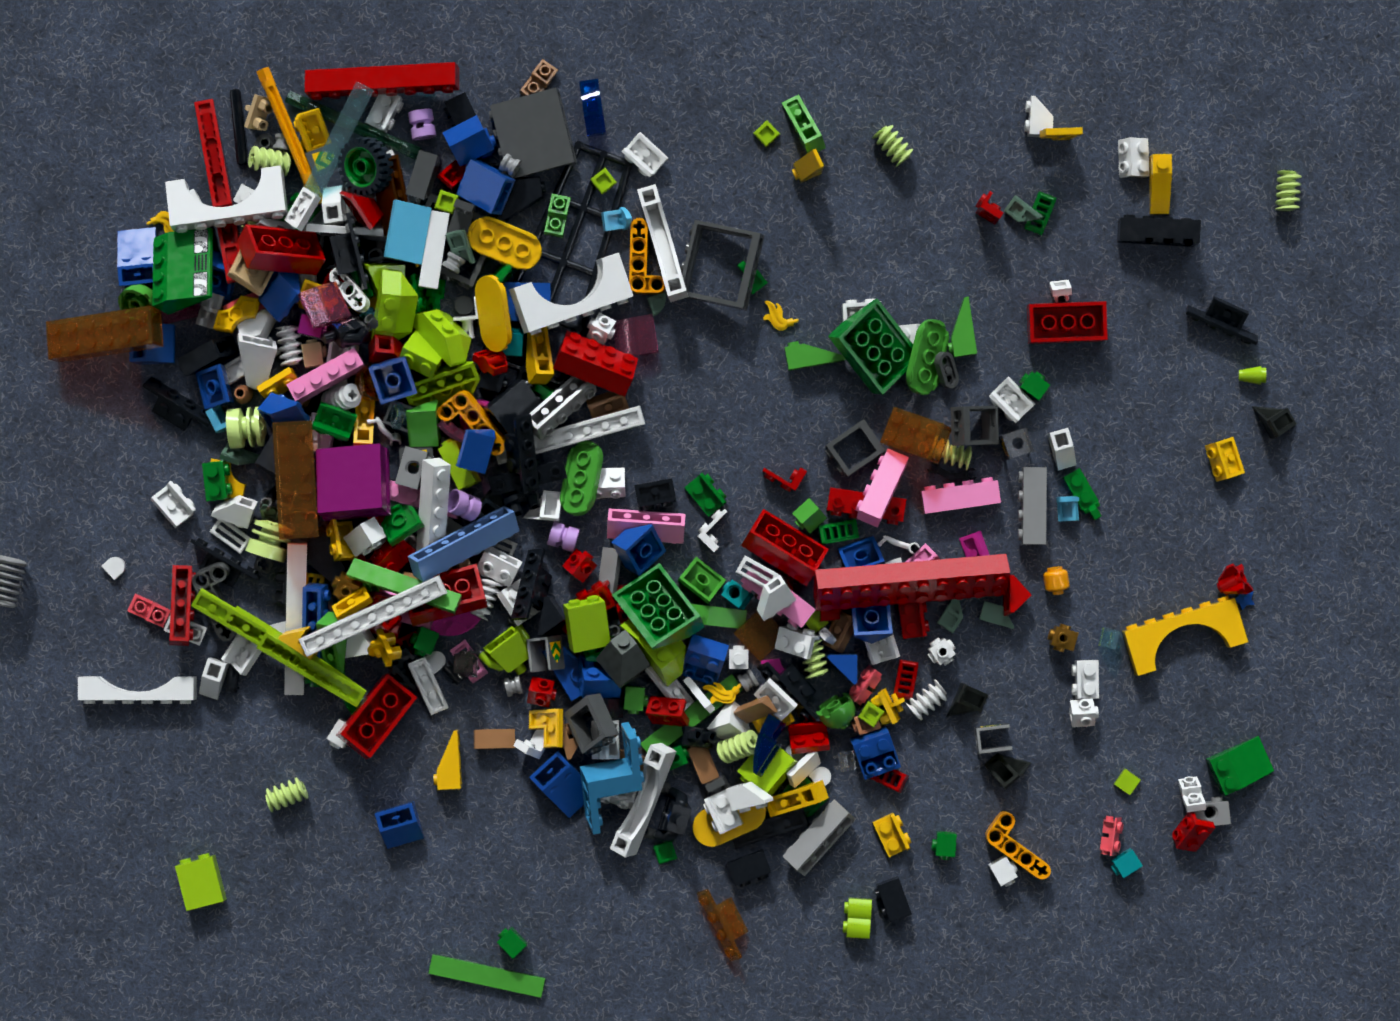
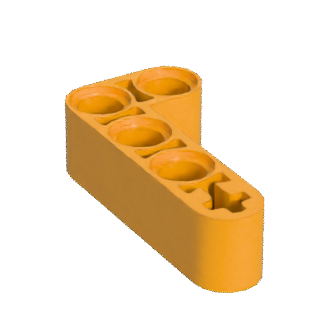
[629,218,665,295]
[437,390,506,456]
[985,811,1051,879]

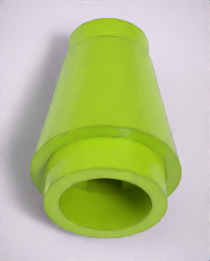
[1239,366,1266,385]

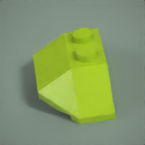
[369,269,418,343]
[413,309,472,367]
[406,361,480,409]
[619,619,686,686]

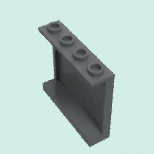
[489,87,578,179]

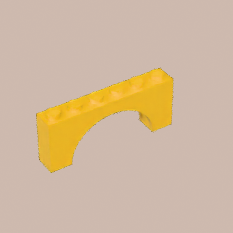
[1122,595,1248,676]

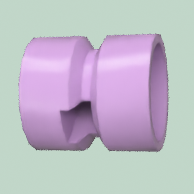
[408,109,437,140]
[448,489,482,521]
[547,521,580,552]

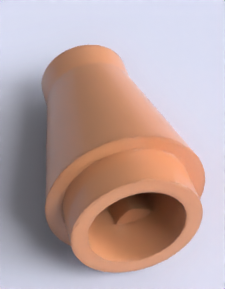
[234,385,253,404]

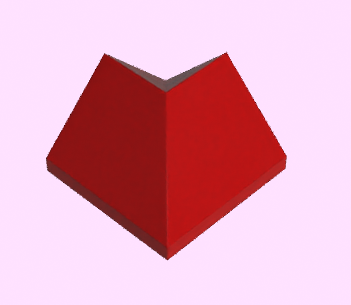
[339,191,383,230]

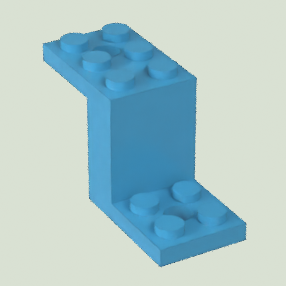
[580,722,645,835]

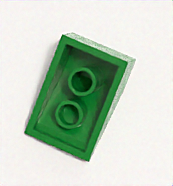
[1206,736,1274,796]

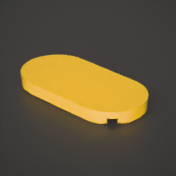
[467,216,542,270]
[475,275,512,352]
[693,806,766,847]

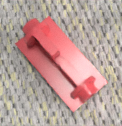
[849,665,882,706]
[1100,816,1123,856]

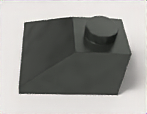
[596,630,650,688]

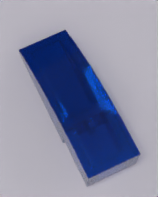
[579,79,606,137]
[753,714,786,777]

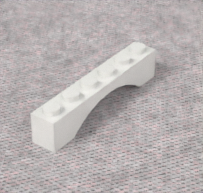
[637,184,689,302]
[78,676,197,704]
[610,743,677,858]

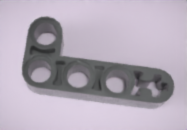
[192,561,236,641]

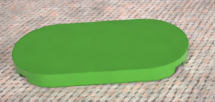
[906,319,949,395]
[560,440,603,516]

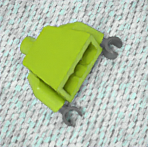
[469,617,530,675]

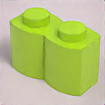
[843,898,872,939]

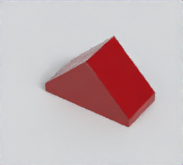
[437,160,467,192]
[1003,575,1031,616]

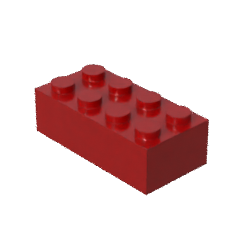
[237,224,326,275]
[1027,301,1108,344]
[553,330,638,397]
[741,509,829,586]
[408,564,488,626]
[336,673,417,759]

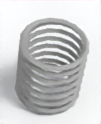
[0,555,28,608]

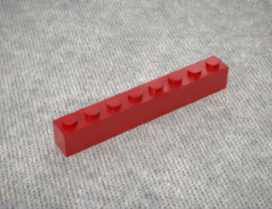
[305,62,459,100]

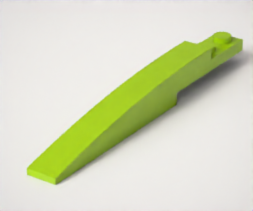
[191,588,366,707]

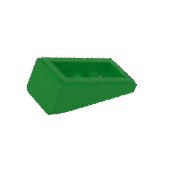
[1024,191,1057,235]
[493,264,513,285]
[818,519,859,545]

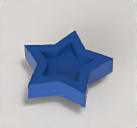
[1235,591,1255,610]

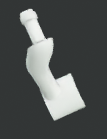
[367,417,401,446]
[877,535,920,554]

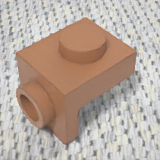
[851,715,881,735]

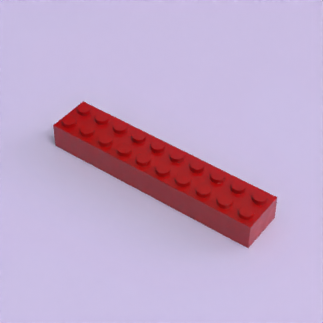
[813,554,1010,611]

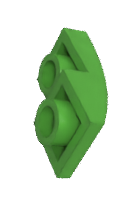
[544,194,571,238]

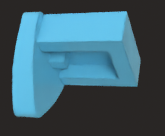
[601,207,632,231]
[206,406,226,433]
[1056,496,1079,521]

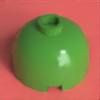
[118,284,157,323]
[816,693,856,729]

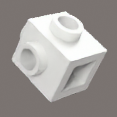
[586,312,616,345]
[927,637,956,666]
[1069,699,1099,727]

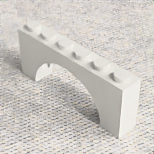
[165,166,288,233]
[509,252,634,335]

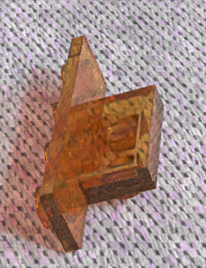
[697,889,748,961]

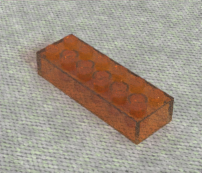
[46,306,164,362]
[272,420,319,540]

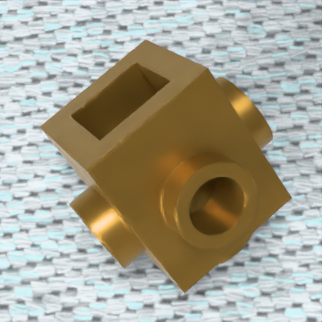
[331,571,363,600]
[1047,624,1079,652]

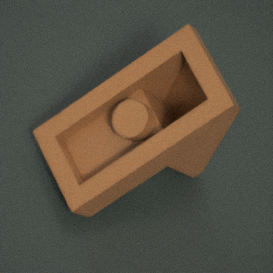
[563,720,578,760]

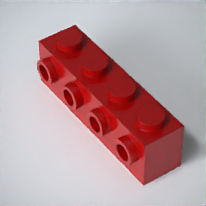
[826,487,907,525]
[169,565,196,646]

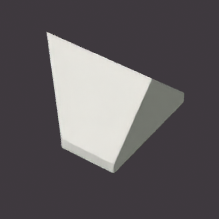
[523,490,561,522]
[707,701,750,739]

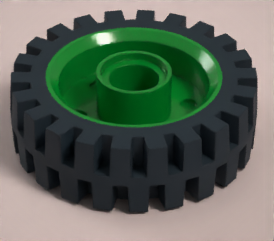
[338,137,394,196]

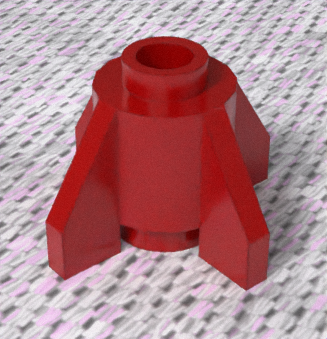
[1217,563,1253,595]

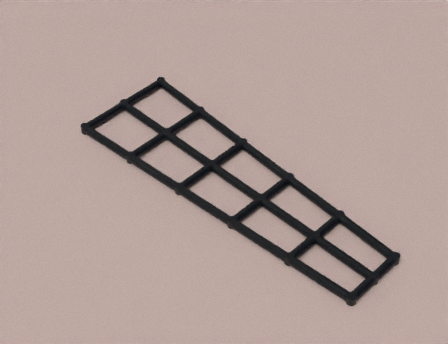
[462,141,633,435]

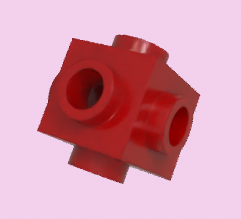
[562,548,597,583]
[527,676,557,708]

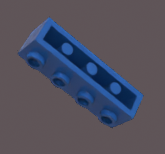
[302,583,331,660]

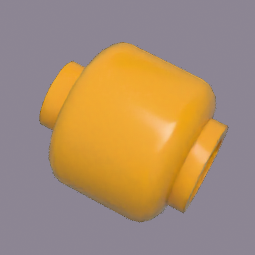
[1043,566,1070,595]

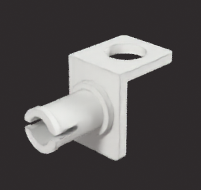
[453,296,478,338]

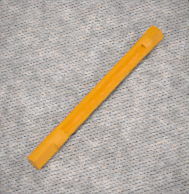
[256,67,323,204]

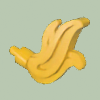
[147,211,174,233]
[763,301,799,331]
[703,682,742,704]

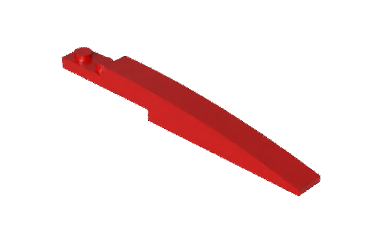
[194,99,240,283]

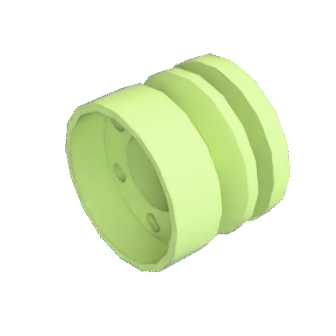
[226,407,267,449]
[245,519,294,562]

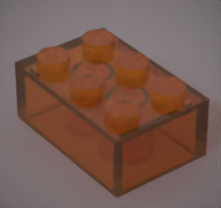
[880,407,951,464]

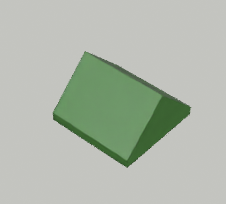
[406,399,441,447]
[678,557,726,603]

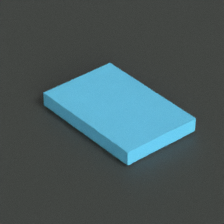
[384,200,432,265]

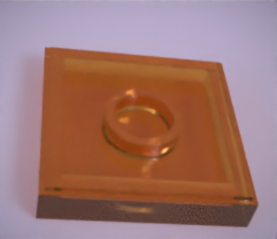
[734,611,779,661]

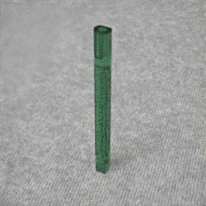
[285,90,421,160]

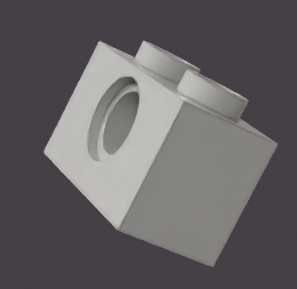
[395,446,431,490]
[1194,797,1231,826]

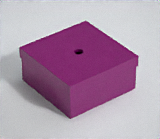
[316,443,391,521]

